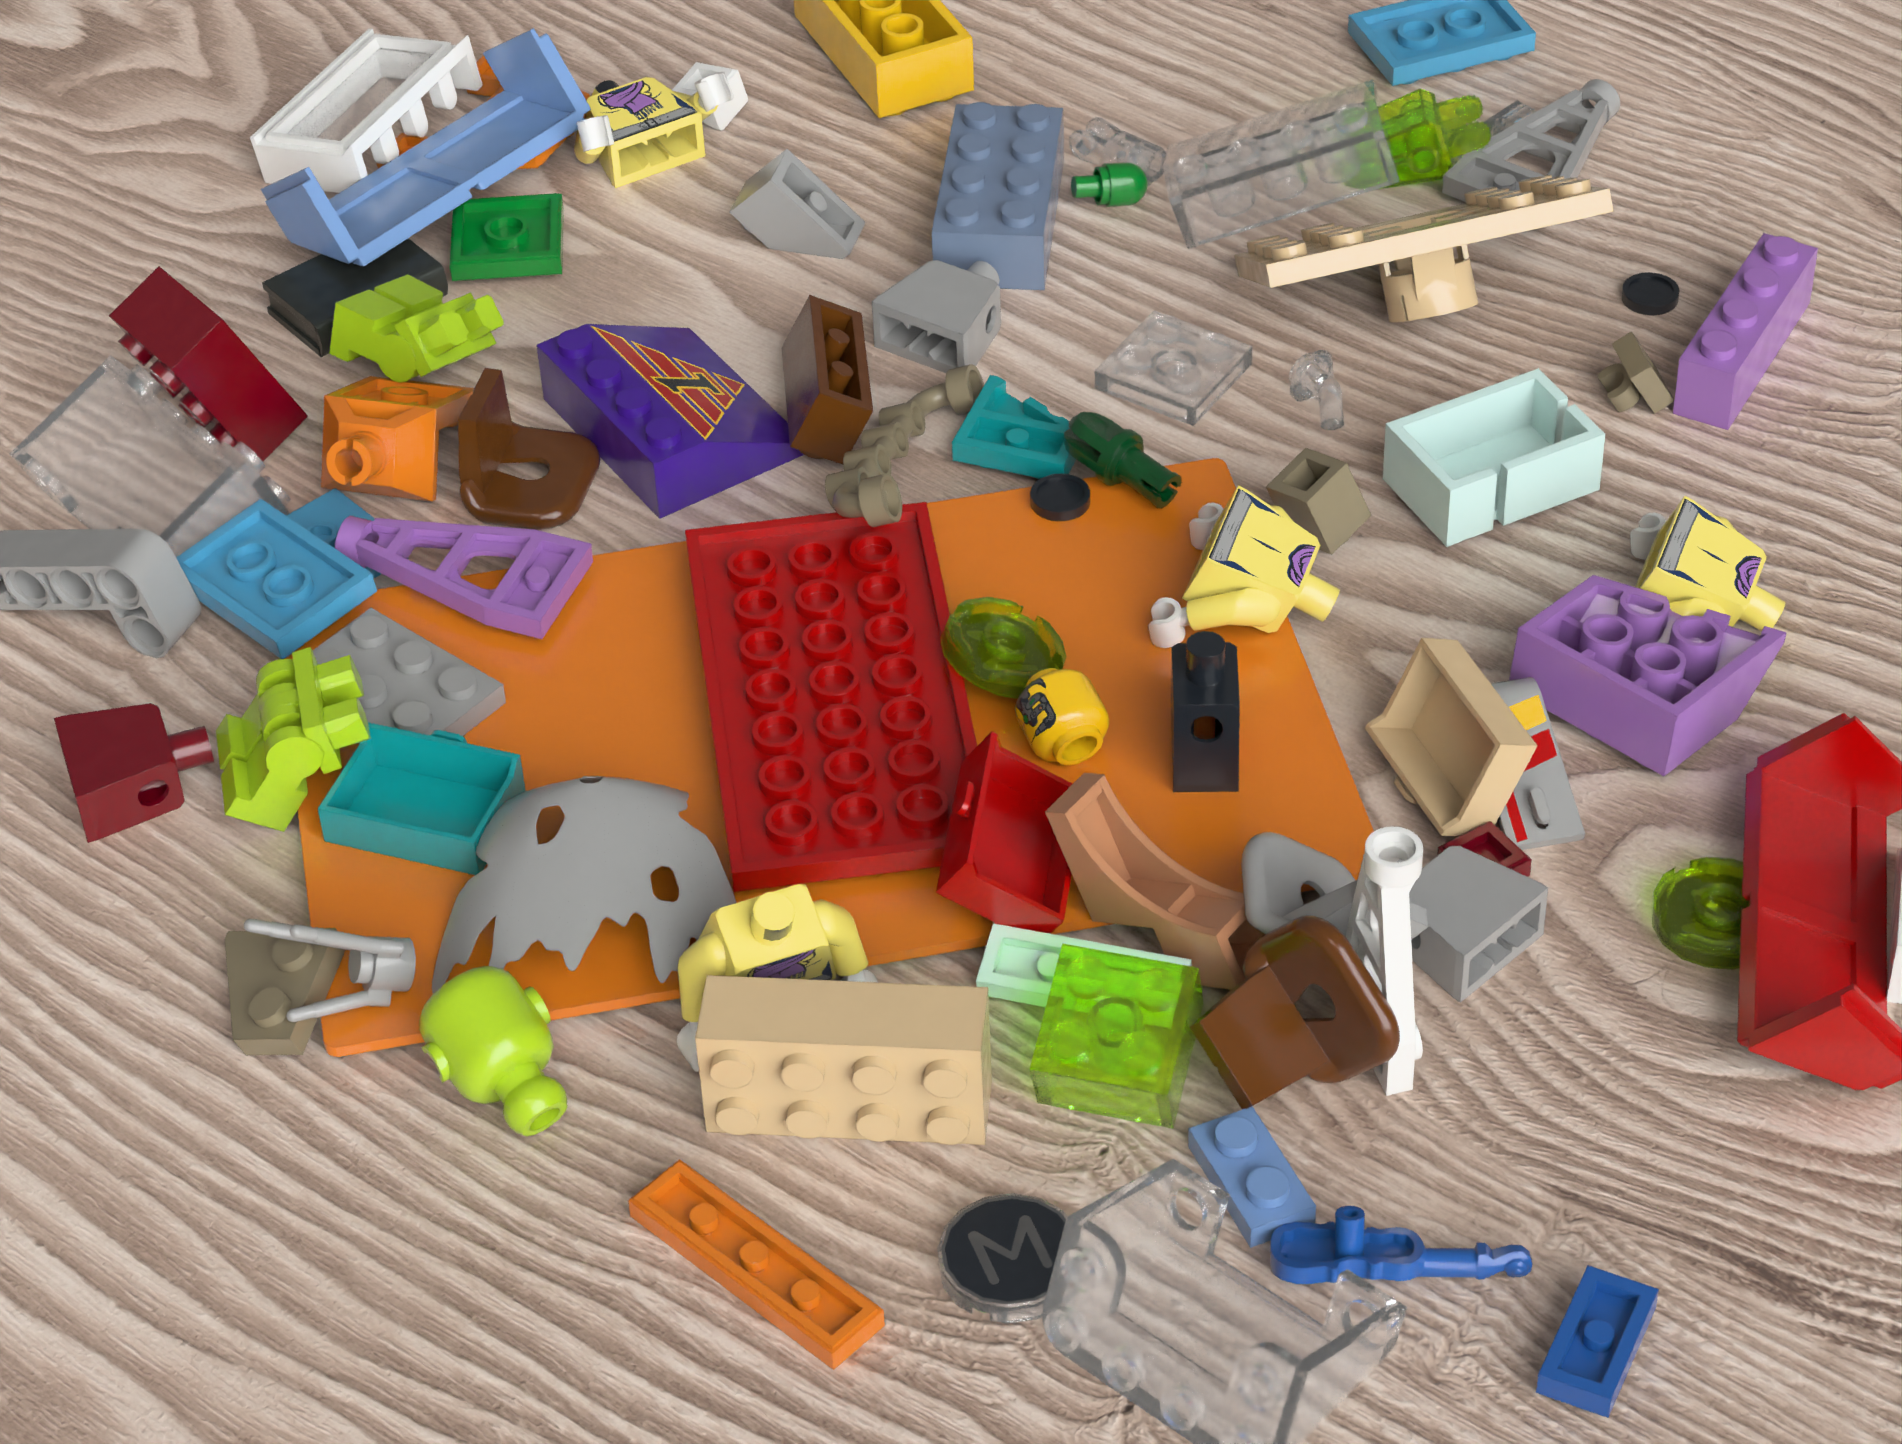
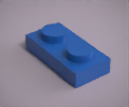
[1536,1265,1659,1418]

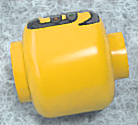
[1015,668,1109,766]

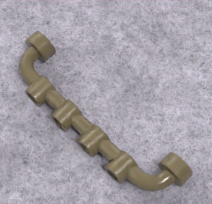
[825,364,984,527]

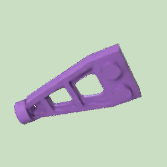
[335,516,593,639]

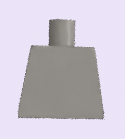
[872,260,1001,373]
[1397,846,1548,1003]

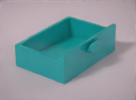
[318,722,526,875]

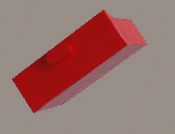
[936,731,1073,934]

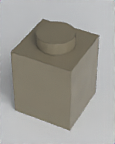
[1266,448,1371,555]

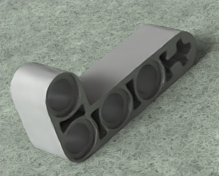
[0,528,201,658]

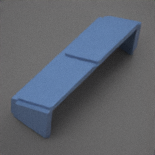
[260,28,591,266]

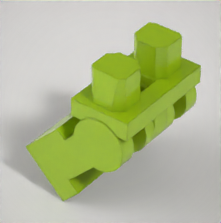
[329,274,504,382]
[216,647,371,832]

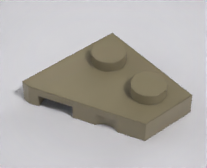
[225,928,345,1056]

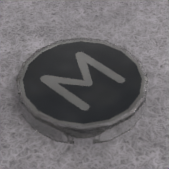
[937,1193,1083,1324]

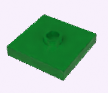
[450,193,564,281]

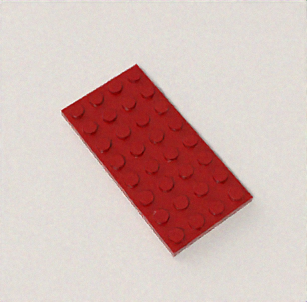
[685,502,977,892]

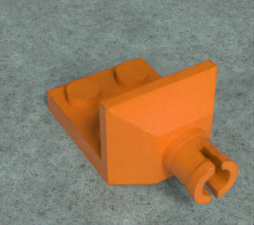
[321,376,474,501]

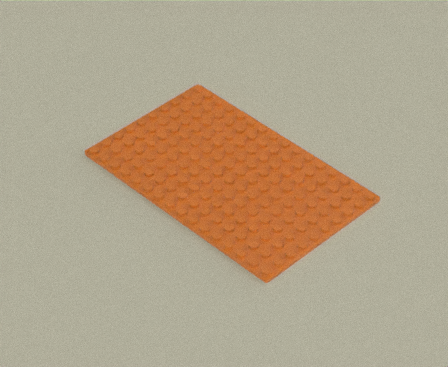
[284,458,1374,1057]

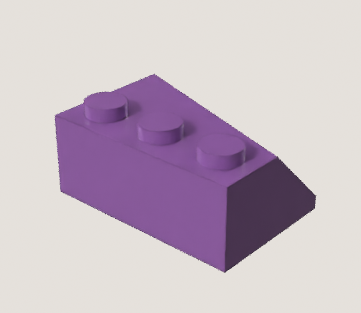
[1509,575,1787,776]

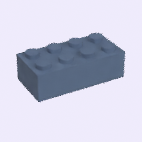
[932,102,1064,290]

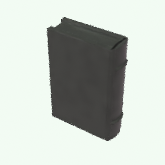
[262,238,448,357]

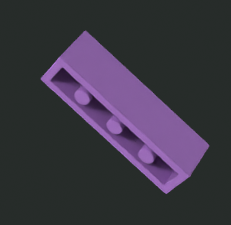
[1673,233,1818,430]

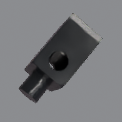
[1171,631,1240,792]

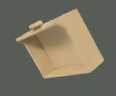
[1365,638,1538,836]

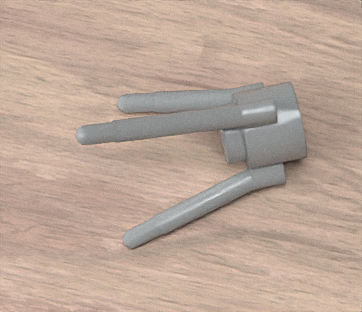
[244,919,416,1022]

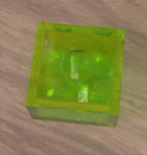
[1029,943,1204,1129]

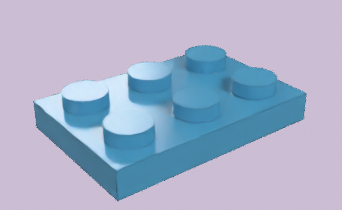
[1348,0,1536,86]
[176,499,377,659]

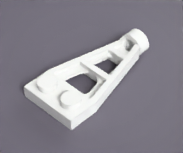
[1346,826,1423,1096]

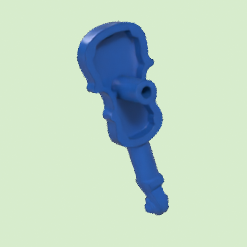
[1270,1206,1533,1284]

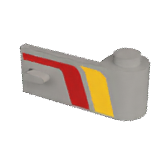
[1491,677,1585,850]

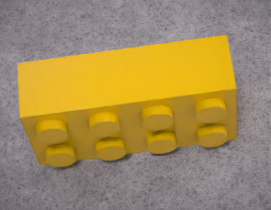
[794,0,974,118]

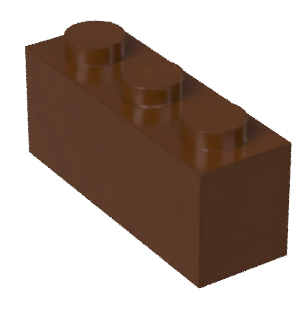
[781,295,873,465]

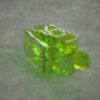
[1333,88,1492,189]

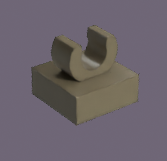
[1597,331,1674,414]

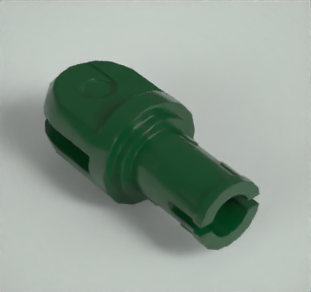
[1063,412,1182,508]

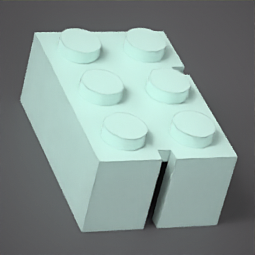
[1383,368,1605,547]

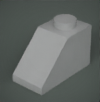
[730,149,865,259]

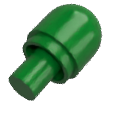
[1071,162,1148,207]

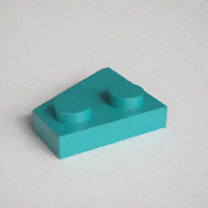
[952,375,1076,479]

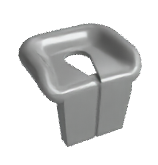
[1241,832,1428,940]

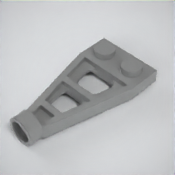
[1442,79,1620,202]

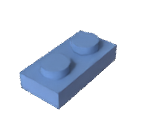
[1188,1106,1316,1248]

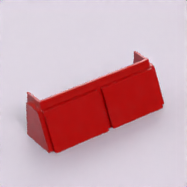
[1737,713,1902,1090]

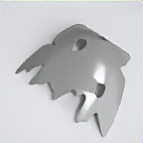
[432,776,736,993]

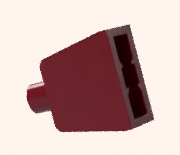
[54,703,214,843]

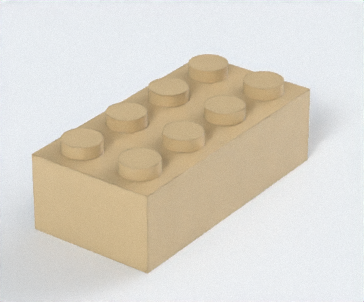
[695,975,992,1145]

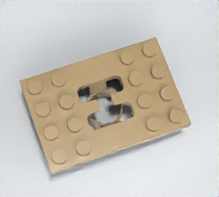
[1234,175,1614,322]

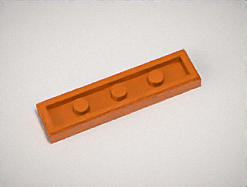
[628,1159,885,1370]

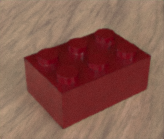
[109,266,308,465]

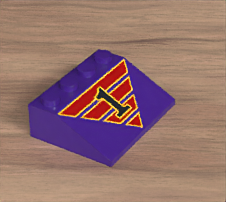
[536,324,804,519]

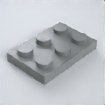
[312,608,506,736]

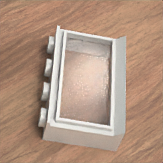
[250,29,483,193]

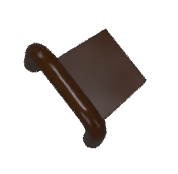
[458,368,600,530]
[1190,915,1400,1109]

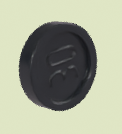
[1622,272,1680,316]
[1030,474,1090,521]

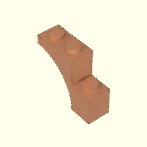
[1045,773,1265,990]

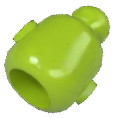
[419,966,567,1136]

